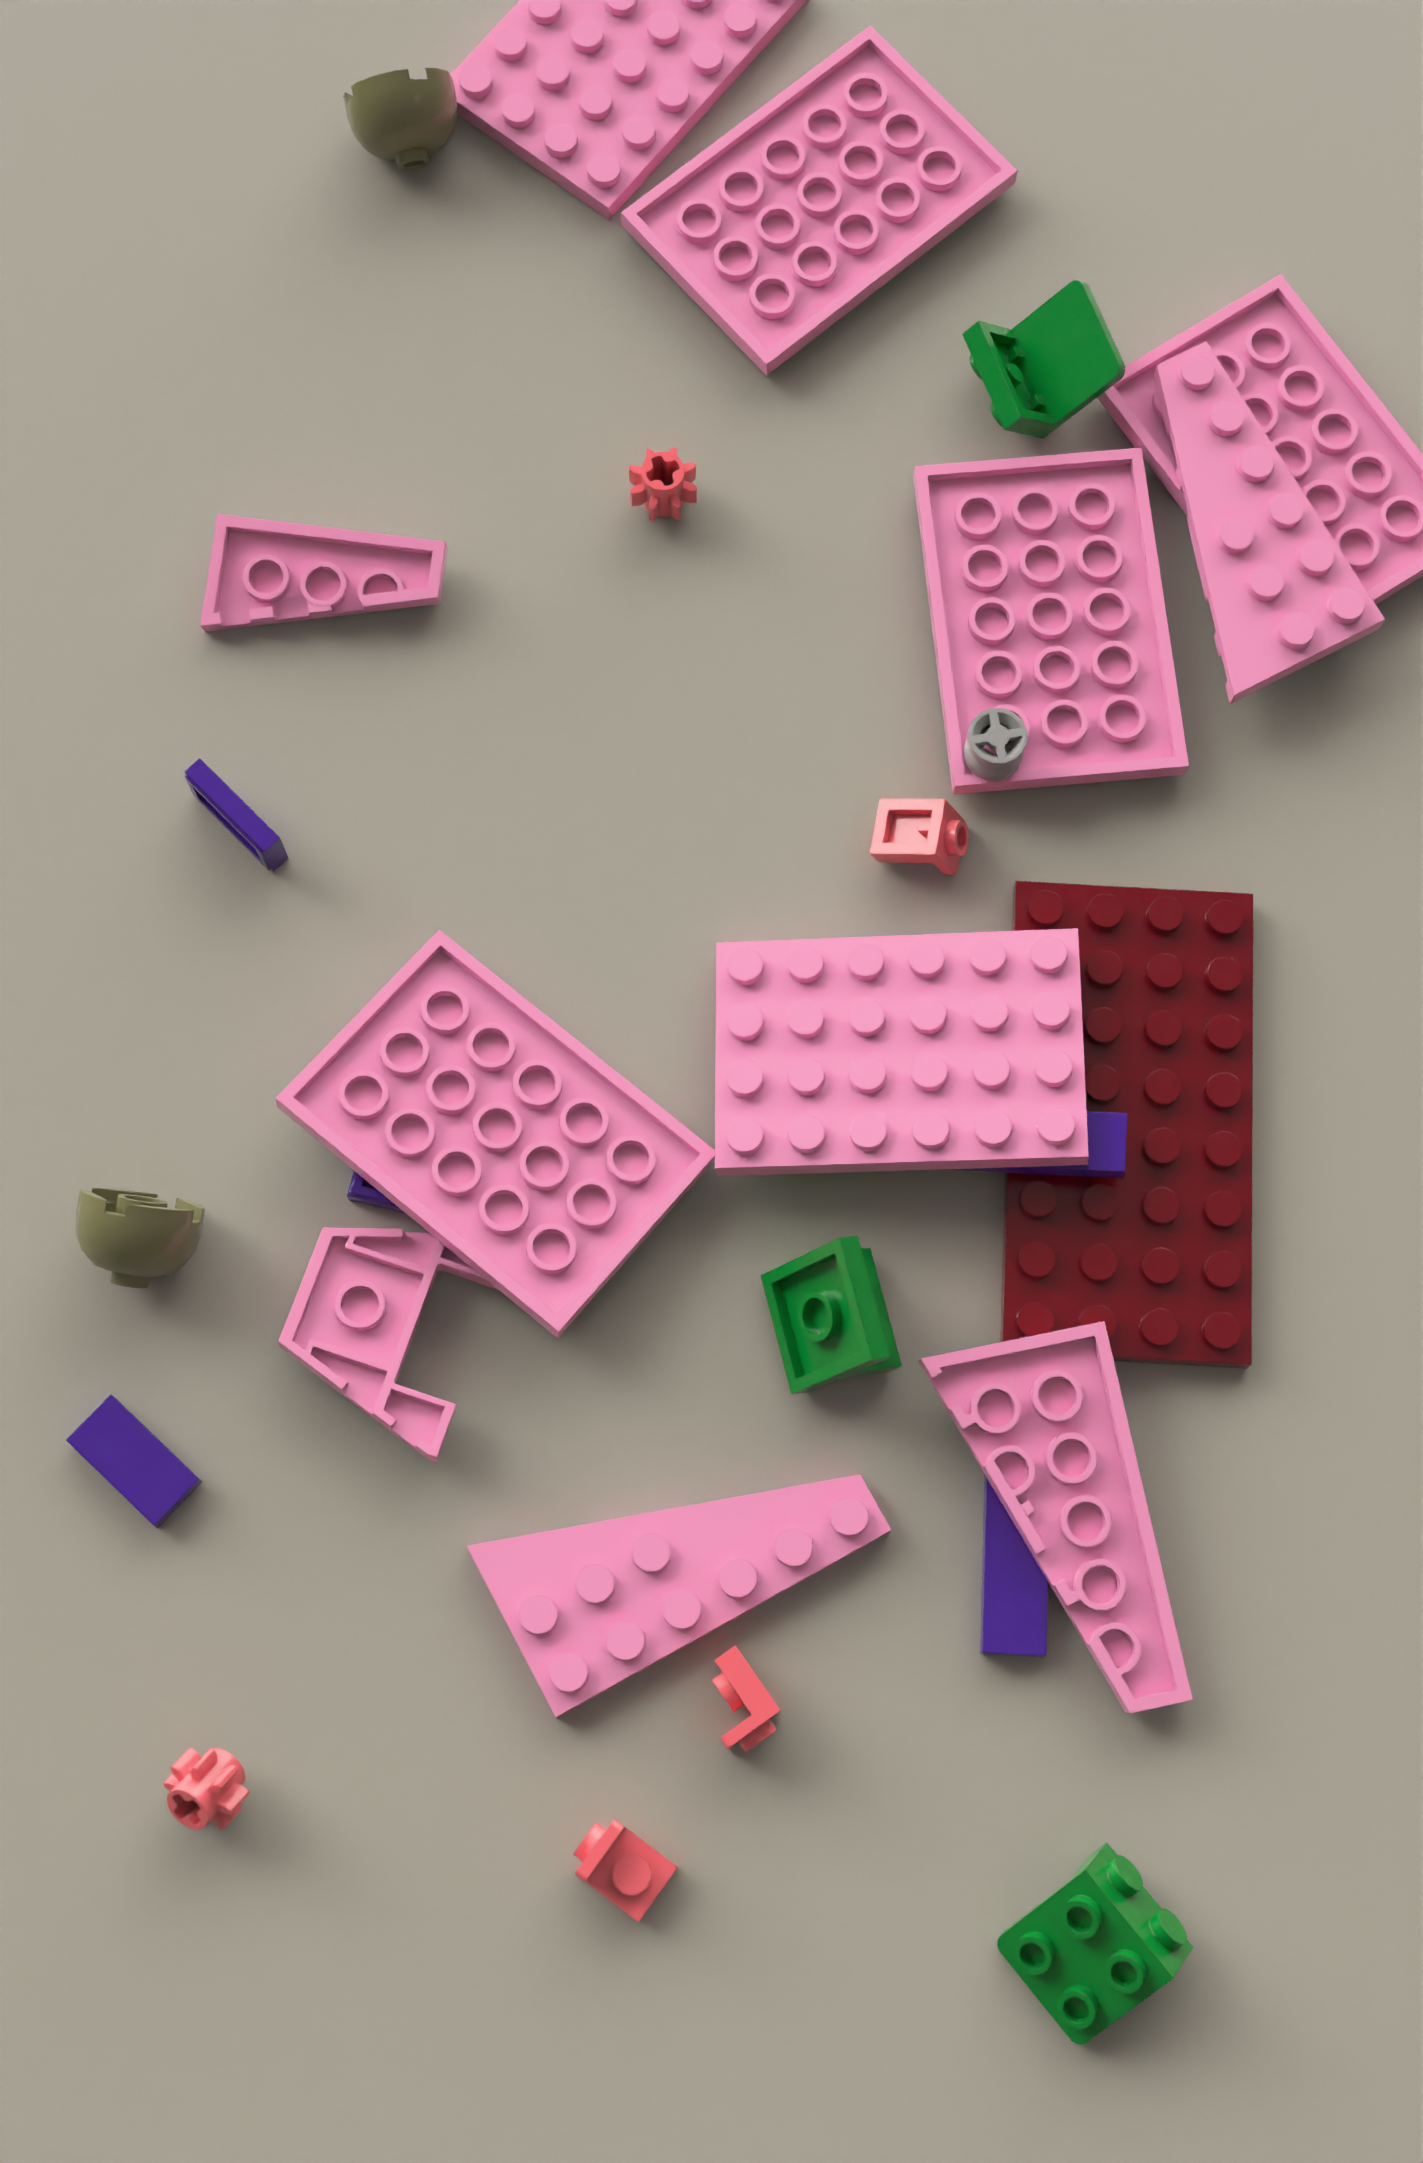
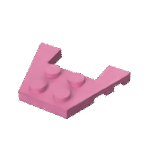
[278,1227,498,1462]

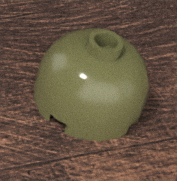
[343,68,458,169]
[76,1188,205,1288]

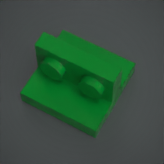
[760,1236,902,1394]

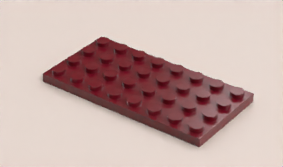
[1000,881,1253,1369]

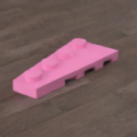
[200,514,448,632]

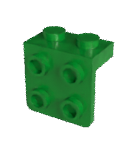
[962,280,1125,439]
[997,1842,1193,2044]

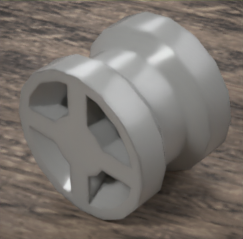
[964,708,1027,781]

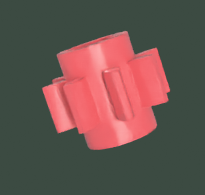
[629,447,697,522]
[163,1748,249,1830]

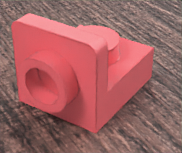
[870,799,969,875]
[712,1645,781,1753]
[573,1819,678,1922]

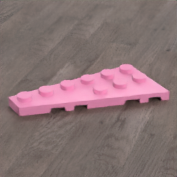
[1153,341,1385,704]
[918,1321,1193,1714]
[467,1474,891,1718]

